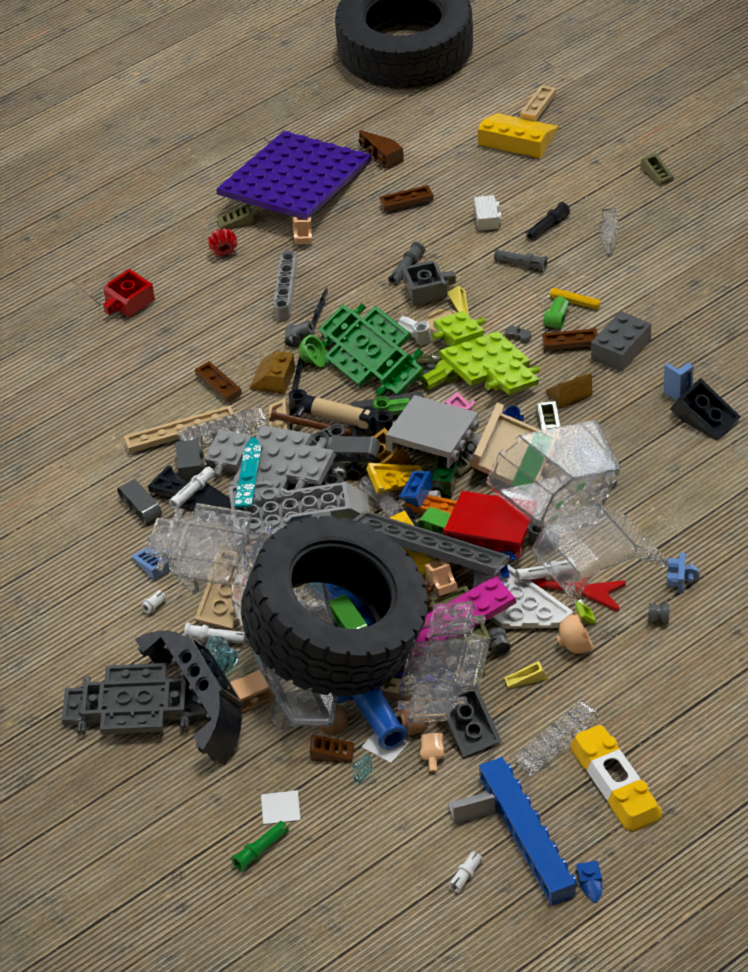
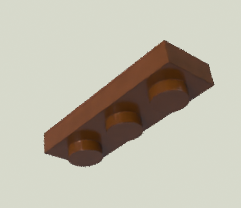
[379,185,434,212]
[542,328,598,351]
[195,361,242,402]

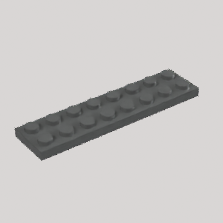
[353,511,509,576]

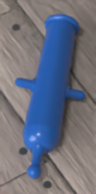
[335,687,408,750]

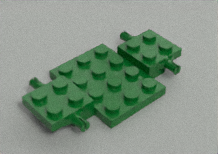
[318,303,425,397]

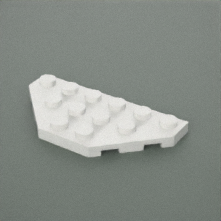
[474,564,573,629]

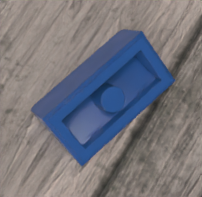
[399,471,433,507]

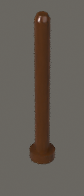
[269,408,351,436]

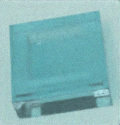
[352,753,373,783]

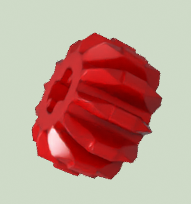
[208,228,237,257]

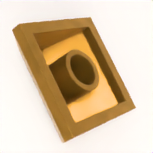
[546,373,592,408]

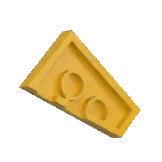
[366,463,423,494]

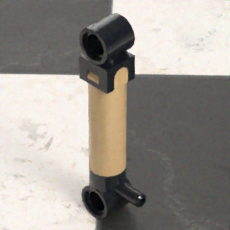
[289,389,393,434]

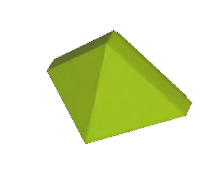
[576,601,596,624]

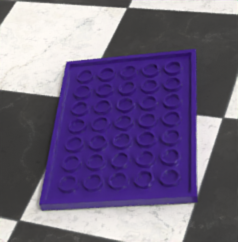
[216,131,371,220]

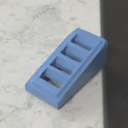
[132,547,170,580]

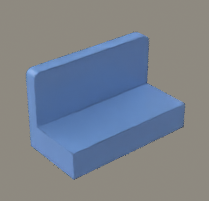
[664,363,694,400]

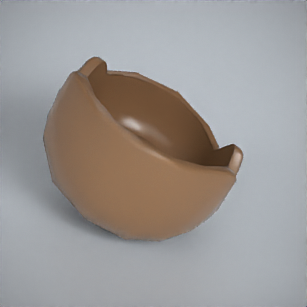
[317,703,348,735]

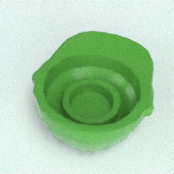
[298,335,329,367]

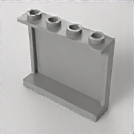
[385,395,479,468]

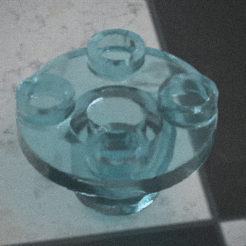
[205,636,238,674]

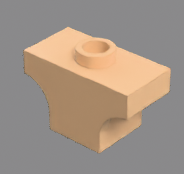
[292,217,312,244]
[424,559,458,596]

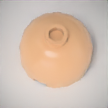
[557,612,594,654]

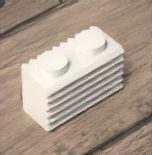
[474,195,502,231]

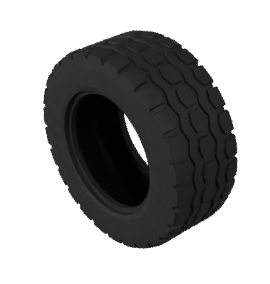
[241,516,428,696]

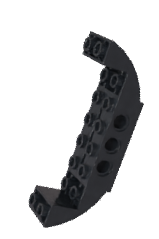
[135,630,244,765]

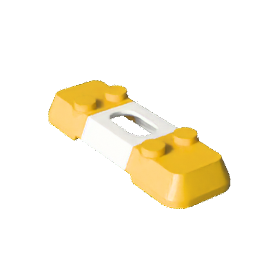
[570,725,662,831]

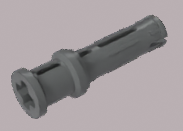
[388,241,426,285]
[494,250,548,272]

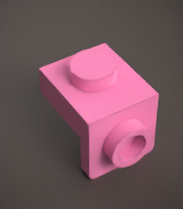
[445,392,476,411]

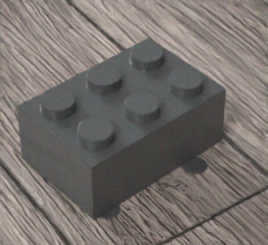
[591,311,651,372]

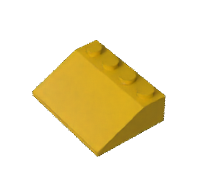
[478,113,559,158]

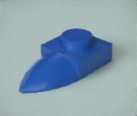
[576,860,603,903]

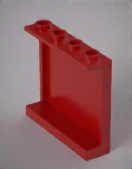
[443,490,537,559]

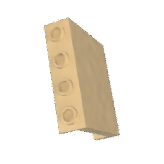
[469,402,560,493]

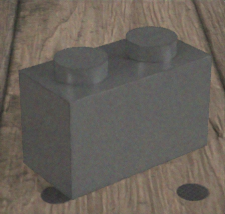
[175,439,205,481]

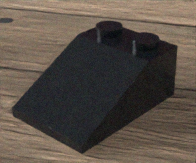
[670,377,741,440]

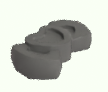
[505,325,531,343]

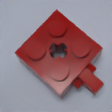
[103,269,155,317]

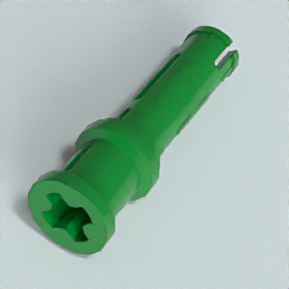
[231,821,289,872]

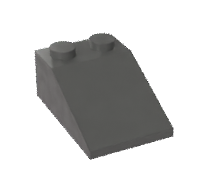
[436,684,502,758]

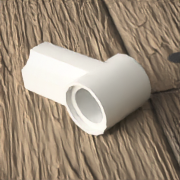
[398,316,431,345]

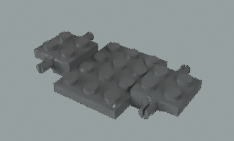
[62,663,207,735]

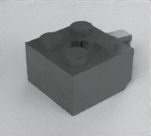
[402,261,456,306]

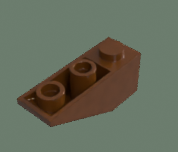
[358,130,404,169]

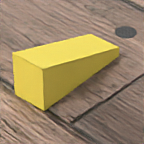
[447,286,469,316]
[504,661,548,689]

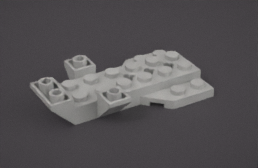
[229,481,370,545]

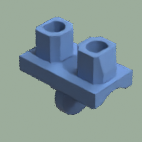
[667,553,700,593]

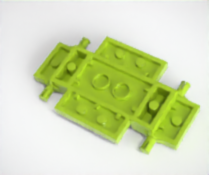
[431,311,540,395]

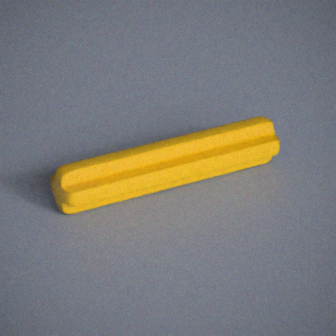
[550,288,601,310]

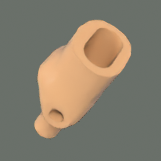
[420,733,445,773]

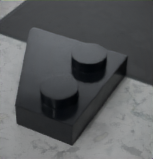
[148,465,189,498]

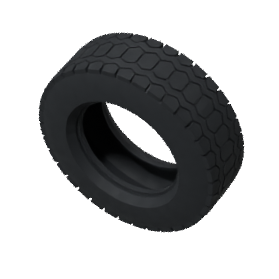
[335,0,473,87]

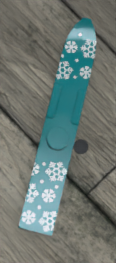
[234,437,261,508]

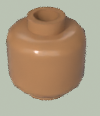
[397,707,429,735]

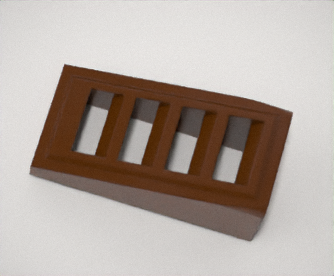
[310,735,355,762]

